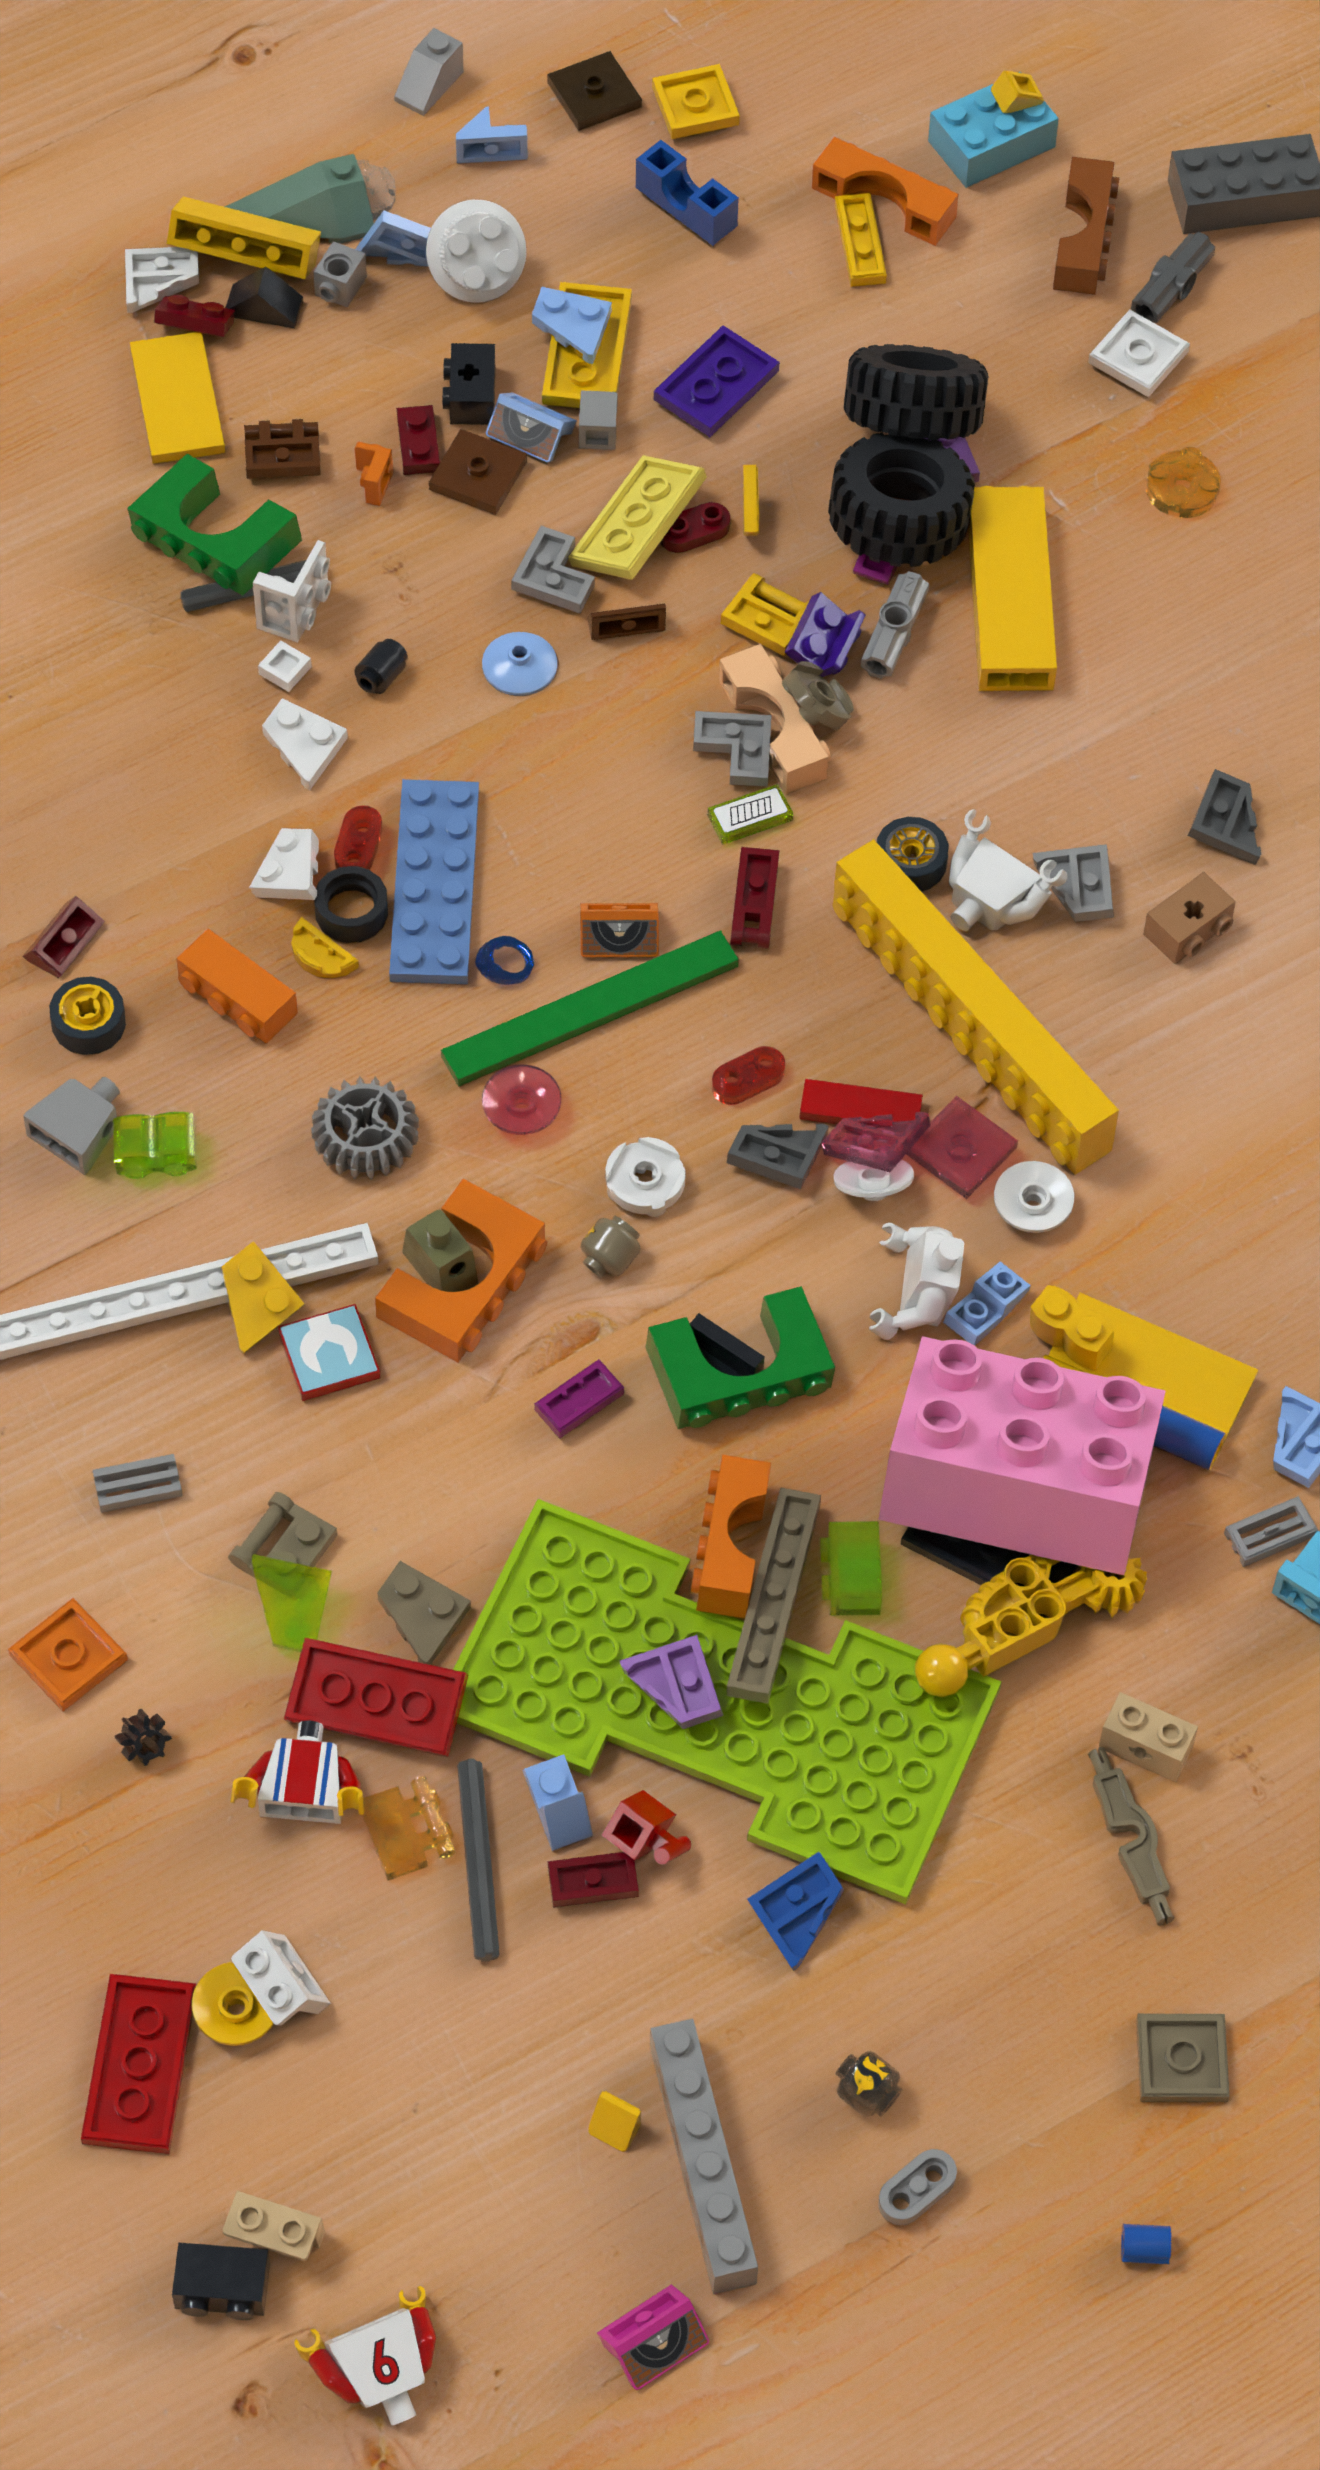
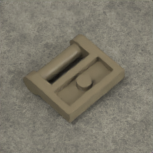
[228,1492,337,1598]

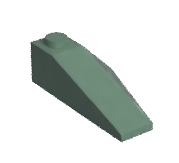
[225,154,374,243]

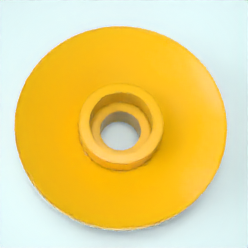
[192,1962,274,2046]

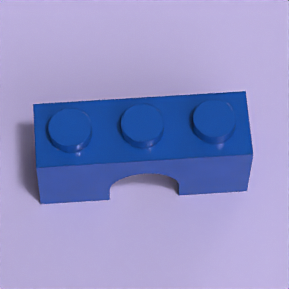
[636,140,739,246]

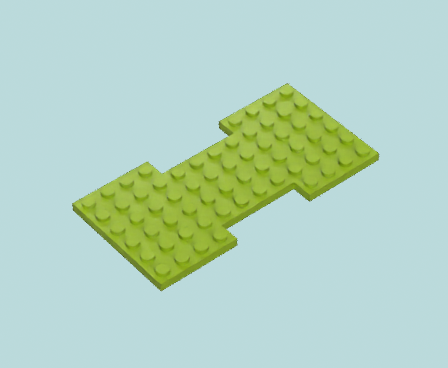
[453,1499,1002,1905]

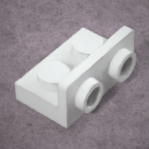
[231,1930,331,2026]

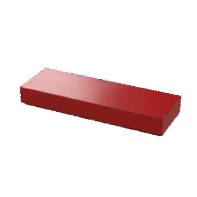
[799,1079,923,1135]

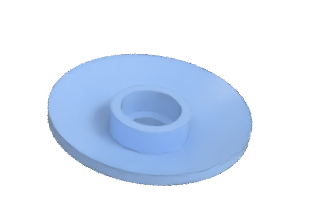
[482,632,557,696]

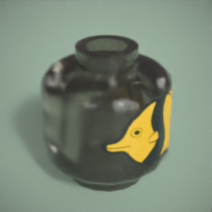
[835,2051,902,2117]

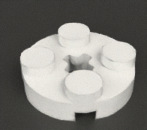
[605,1137,686,1217]

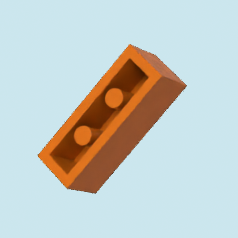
[176,928,298,1044]

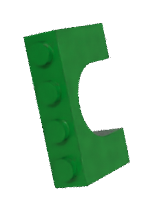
[127,454,302,596]
[645,1286,835,1429]

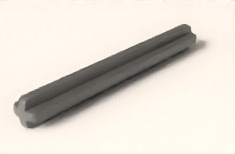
[457,1758,500,1962]

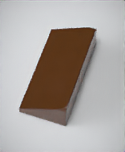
[588,603,666,640]

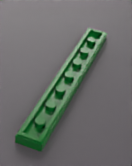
[441,930,739,1087]

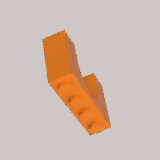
[375,1179,548,1363]

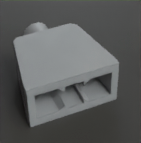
[23,1077,120,1175]

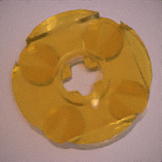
[1146,447,1221,518]

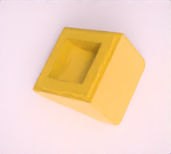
[991,70,1044,113]
[588,2091,641,2152]

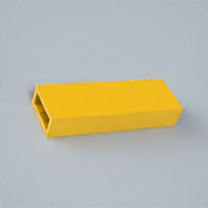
[968,486,1057,691]

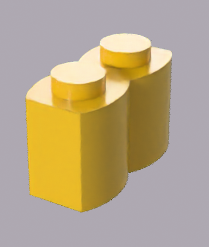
[1030,1285,1114,1370]

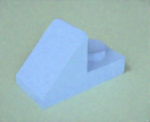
[456,106,528,164]
[522,1754,593,1851]

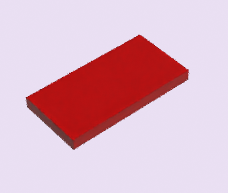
[284,1637,469,1757]
[81,1974,196,2154]

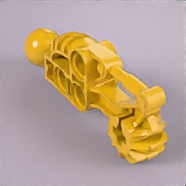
[915,1554,1147,1697]

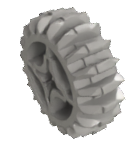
[311,1076,419,1180]

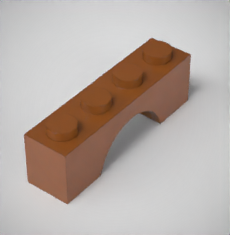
[1053,156,1120,295]

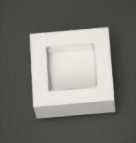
[258,640,312,692]

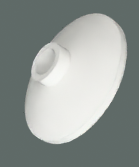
[834,1155,914,1201]
[994,1161,1074,1233]

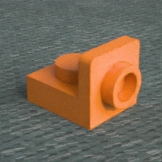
[354,442,394,506]

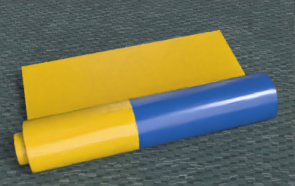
[1043,1292,1258,1471]

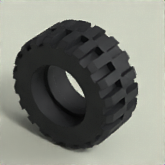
[843,344,989,440]
[828,432,975,567]

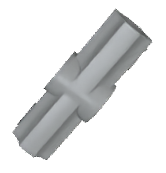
[861,571,929,679]

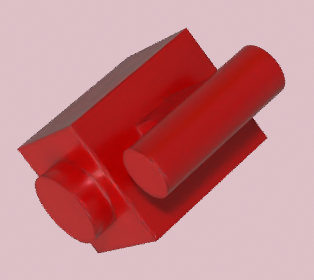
[602,1790,692,1865]

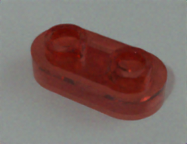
[334,805,382,870]
[712,1046,785,1105]

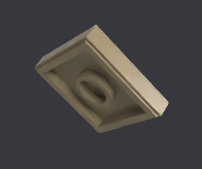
[1136,2013,1230,2102]

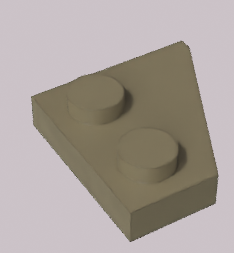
[377,1561,471,1665]

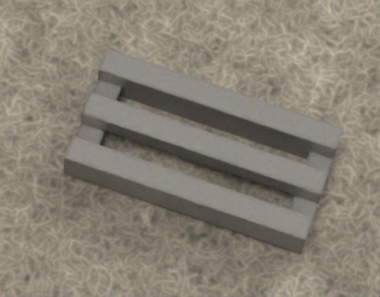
[93,1454,182,1512]
[1224,1496,1318,1567]

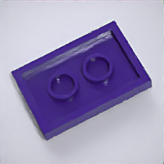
[653,325,780,437]

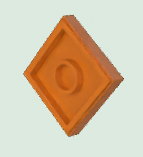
[8,1598,128,1712]

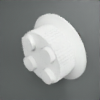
[426,199,526,302]

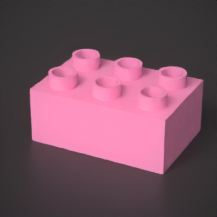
[878,1336,1165,1575]

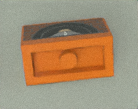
[580,903,659,957]

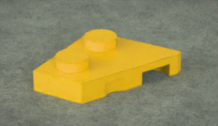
[221,1241,305,1354]

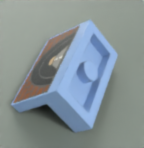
[486,392,577,462]

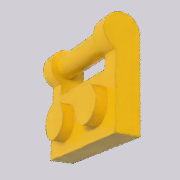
[720,573,809,657]

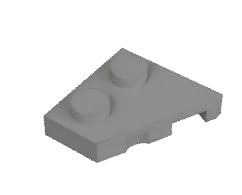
[1033,844,1114,922]

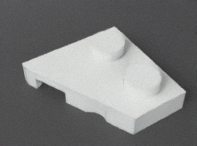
[249,828,319,900]

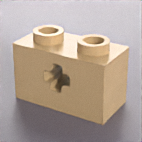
[1099,1692,1198,1782]

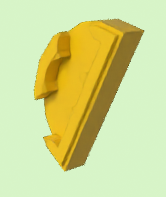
[743,465,759,536]
[291,917,359,979]

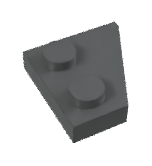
[1187,769,1261,865]
[726,1124,829,1189]

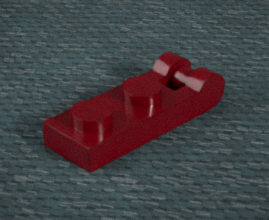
[730,847,780,949]

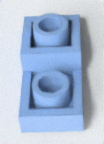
[943,1262,1031,1346]

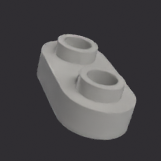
[878,2149,957,2225]

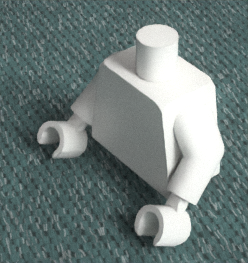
[949,809,1067,931]
[869,1223,964,1340]

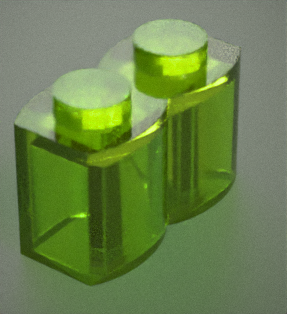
[113,1112,197,1179]

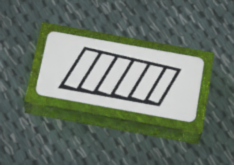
[707,784,793,845]

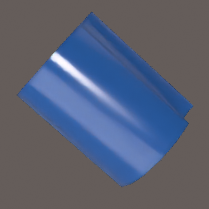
[1121,2224,1171,2264]

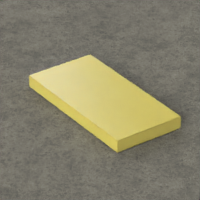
[568,455,707,580]

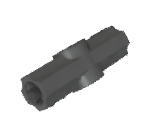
[1131,231,1215,323]

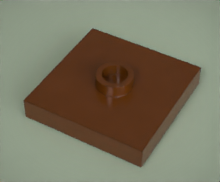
[429,429,527,515]

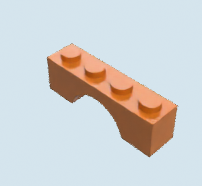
[812,137,959,246]
[690,1455,771,1619]

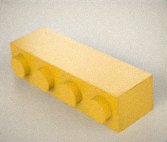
[166,196,321,279]

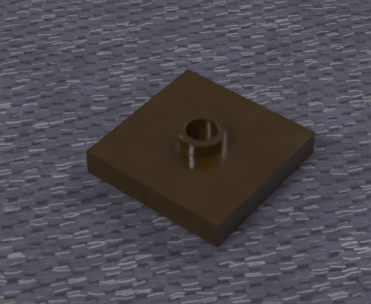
[547,51,642,131]

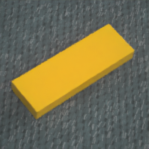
[834,193,887,287]

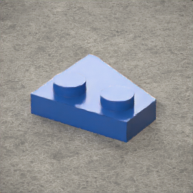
[747,1852,844,1971]

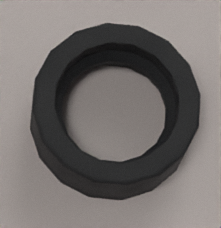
[314,866,388,943]

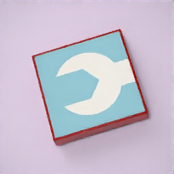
[278,1304,381,1401]

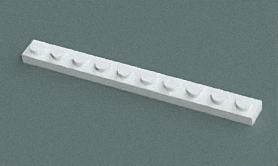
[0,1223,378,1360]

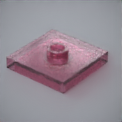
[905,1095,1018,1199]

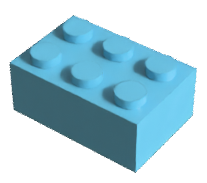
[928,72,1059,188]

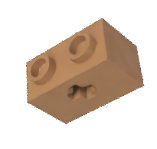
[1143,872,1236,964]

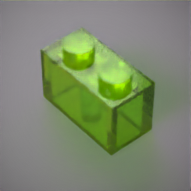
[820,1521,882,1615]

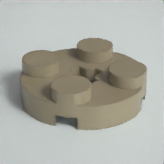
[782,661,854,730]

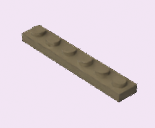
[727,1488,821,1704]

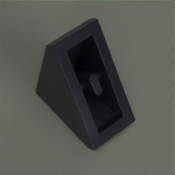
[225,267,303,329]

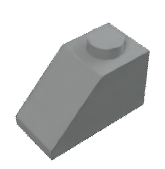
[394,28,464,116]

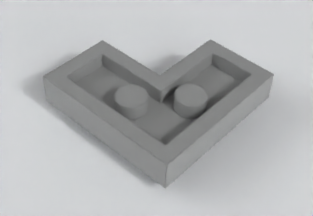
[511,526,595,613]
[693,711,772,787]

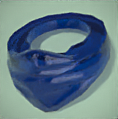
[475,936,534,985]

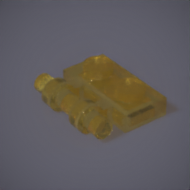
[362,1776,456,1881]

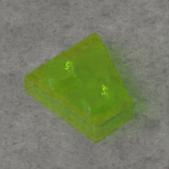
[251,1554,332,1652]

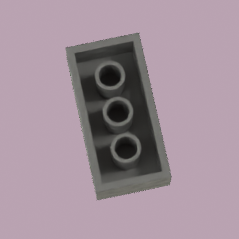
[1168,134,1320,234]

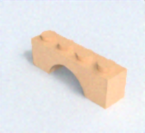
[719,644,831,794]

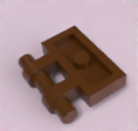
[244,419,321,479]

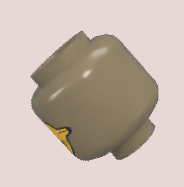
[581,1216,640,1277]

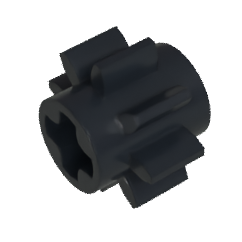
[115,1709,172,1766]

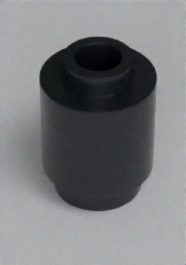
[354,639,408,694]

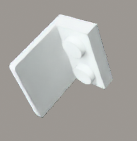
[253,540,331,643]

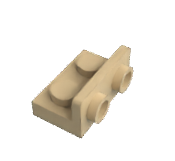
[223,2191,325,2261]

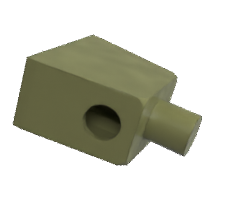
[402,1209,479,1292]

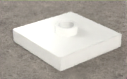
[1088,309,1190,397]

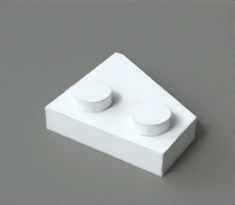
[125,247,199,313]
[262,698,348,790]

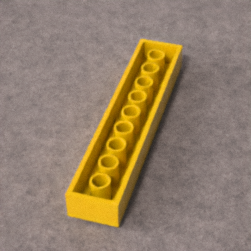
[832,839,1119,1175]

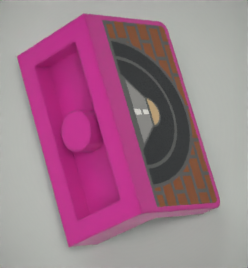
[597,2284,709,2390]

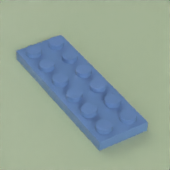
[389,779,479,985]

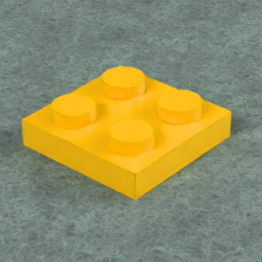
[652,64,740,139]

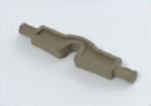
[1088,1747,1174,1926]

